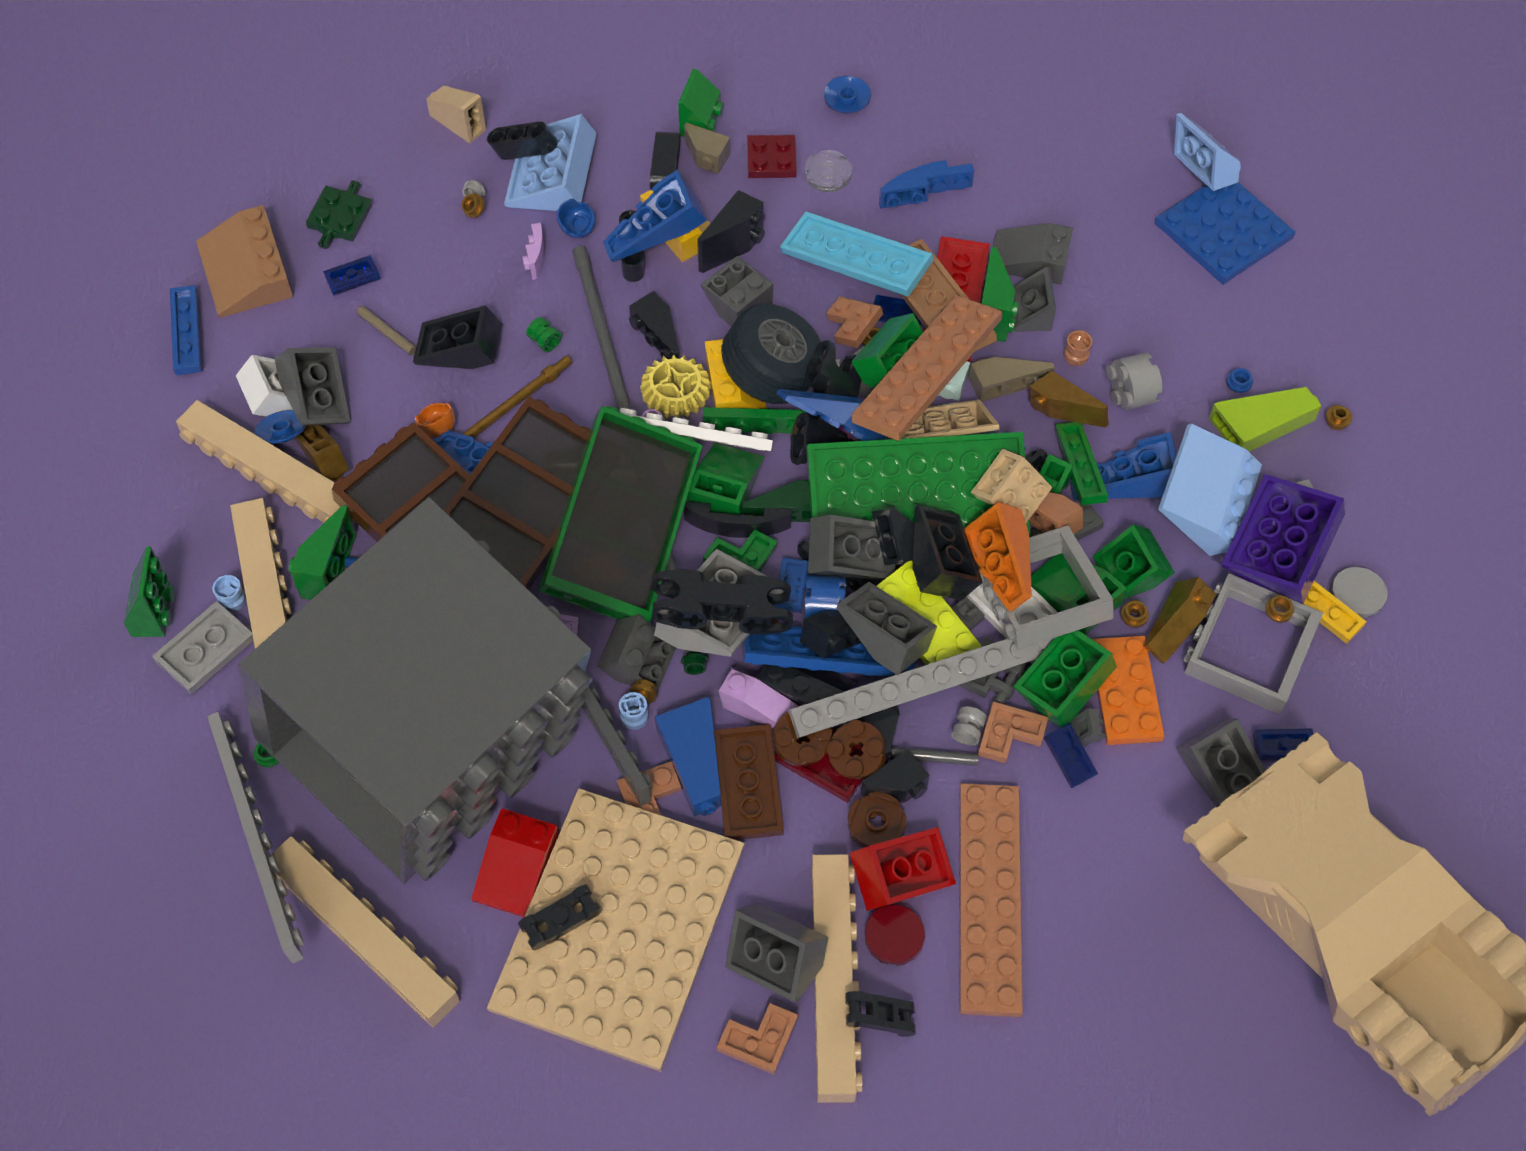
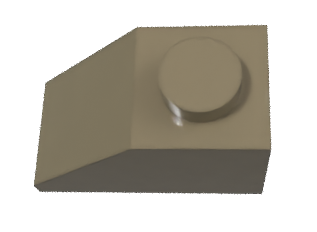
[684,123,730,174]

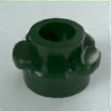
[681,651,709,675]

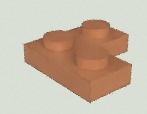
[826,296,883,348]
[978,701,1049,764]
[617,762,681,815]
[717,1003,798,1075]

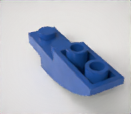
[879,160,974,209]

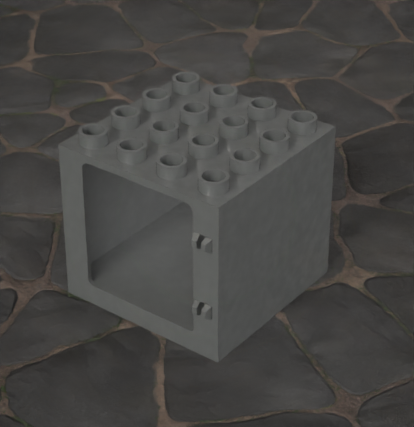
[238,497,592,884]

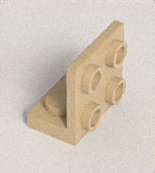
[971,449,1052,523]

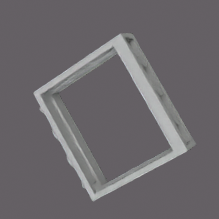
[976,525,1114,650]
[1183,573,1323,715]

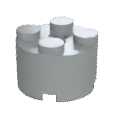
[1106,352,1162,410]

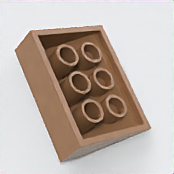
[196,205,293,318]

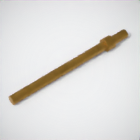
[462,355,572,438]

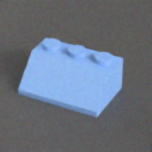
[1174,113,1241,191]

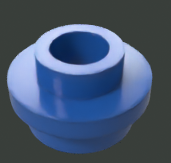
[1226,368,1253,393]

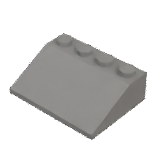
[654,549,784,657]

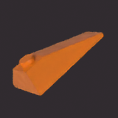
[964,502,1032,611]

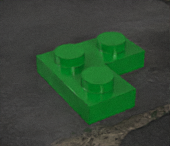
[703,529,778,572]

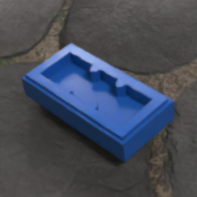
[774,557,809,613]

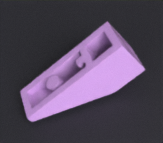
[718,669,800,739]

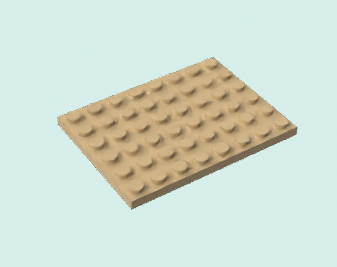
[487,788,745,1072]

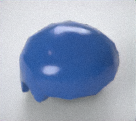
[557,199,596,238]

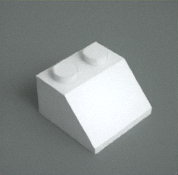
[236,355,293,417]

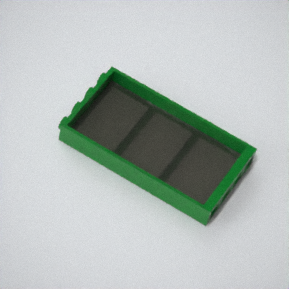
[538,406,703,623]

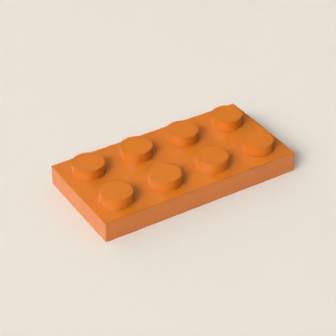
[1092,636,1165,745]

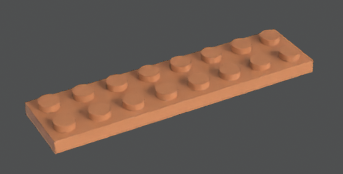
[852,295,1002,441]
[960,783,1023,1017]

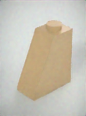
[426,85,486,144]

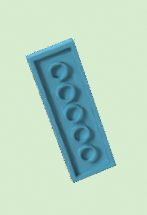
[780,211,934,297]

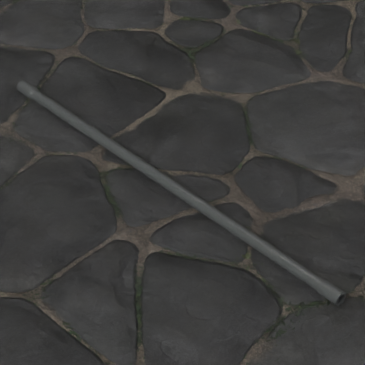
[572,246,690,655]

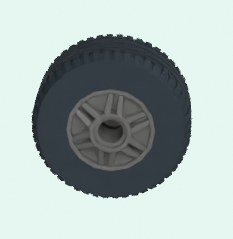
[721,304,824,404]

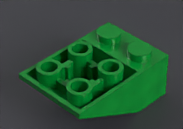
[688,443,765,515]
[124,546,175,637]
[1031,553,1127,635]

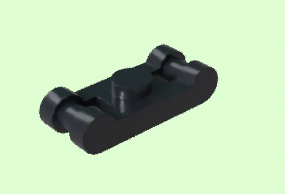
[518,884,602,951]
[845,991,916,1037]

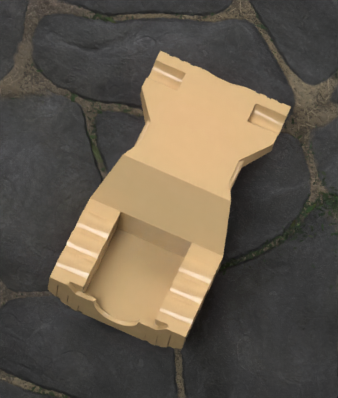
[1183,732,1526,1116]

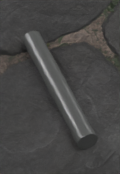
[891,747,978,766]

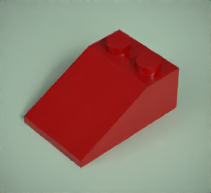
[471,808,559,918]
[850,827,956,911]

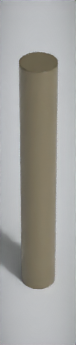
[357,306,416,355]

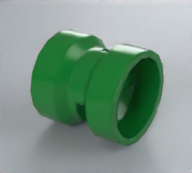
[526,317,562,352]

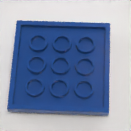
[1155,182,1296,285]

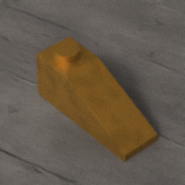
[1029,371,1109,428]
[294,425,350,480]
[1144,577,1216,663]

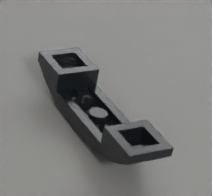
[683,501,792,538]

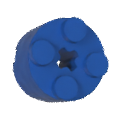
[805,575,846,618]

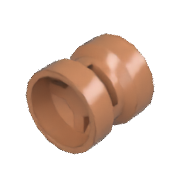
[1063,330,1093,366]

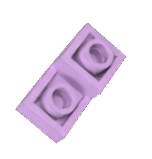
[522,223,544,280]

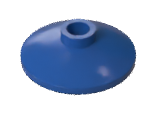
[824,76,871,113]
[254,410,306,444]

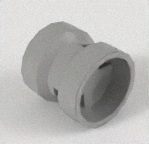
[951,706,987,746]

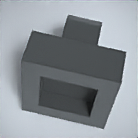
[951,597,985,631]
[1071,708,1107,747]

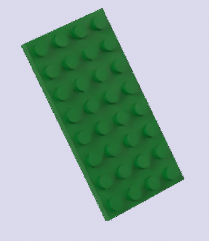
[806,432,1031,538]

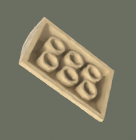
[886,399,999,440]

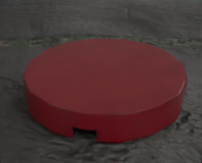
[865,905,925,965]

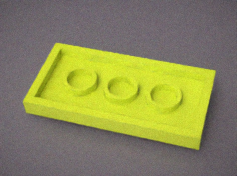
[876,560,981,665]

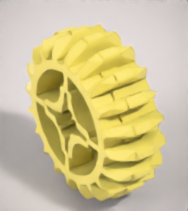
[640,354,711,419]

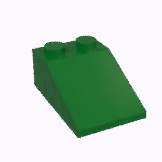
[982,247,1018,342]
[289,505,357,600]

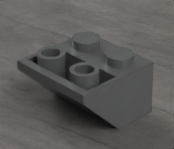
[701,256,773,326]
[597,615,676,692]

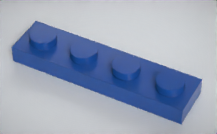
[170,285,202,375]

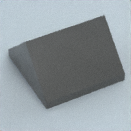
[1013,266,1056,332]

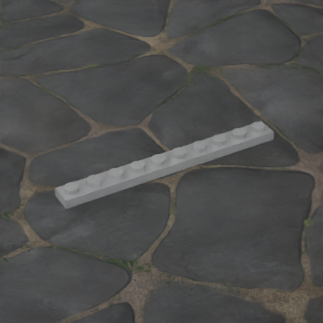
[788,638,1054,738]
[207,712,305,964]

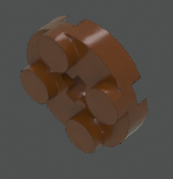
[773,707,832,767]
[827,720,886,780]
[847,792,907,848]

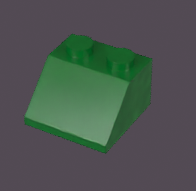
[678,68,724,137]
[1093,524,1175,600]

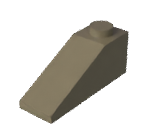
[968,357,1055,402]

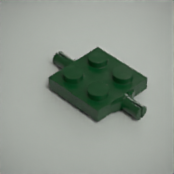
[306,180,372,249]

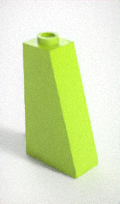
[1208,387,1322,452]

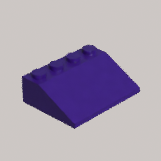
[1221,474,1345,604]

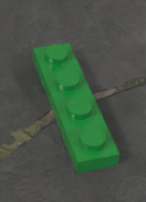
[703,407,807,434]
[1055,422,1108,505]

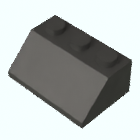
[725,904,829,1002]

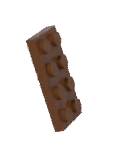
[714,724,784,840]

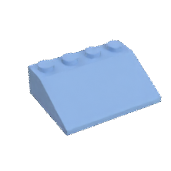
[504,114,597,211]
[1158,424,1262,556]

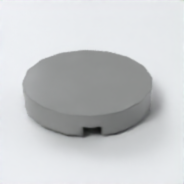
[1330,567,1388,619]

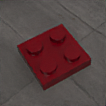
[747,135,796,178]

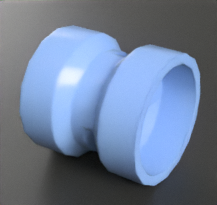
[212,575,246,612]
[619,692,648,730]

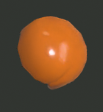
[415,403,455,438]

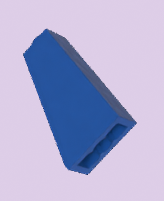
[655,697,721,817]

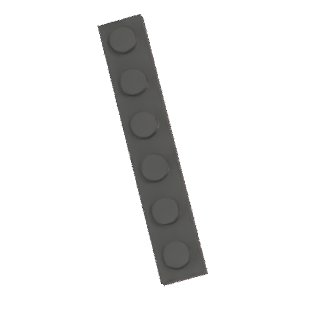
[581,686,653,806]

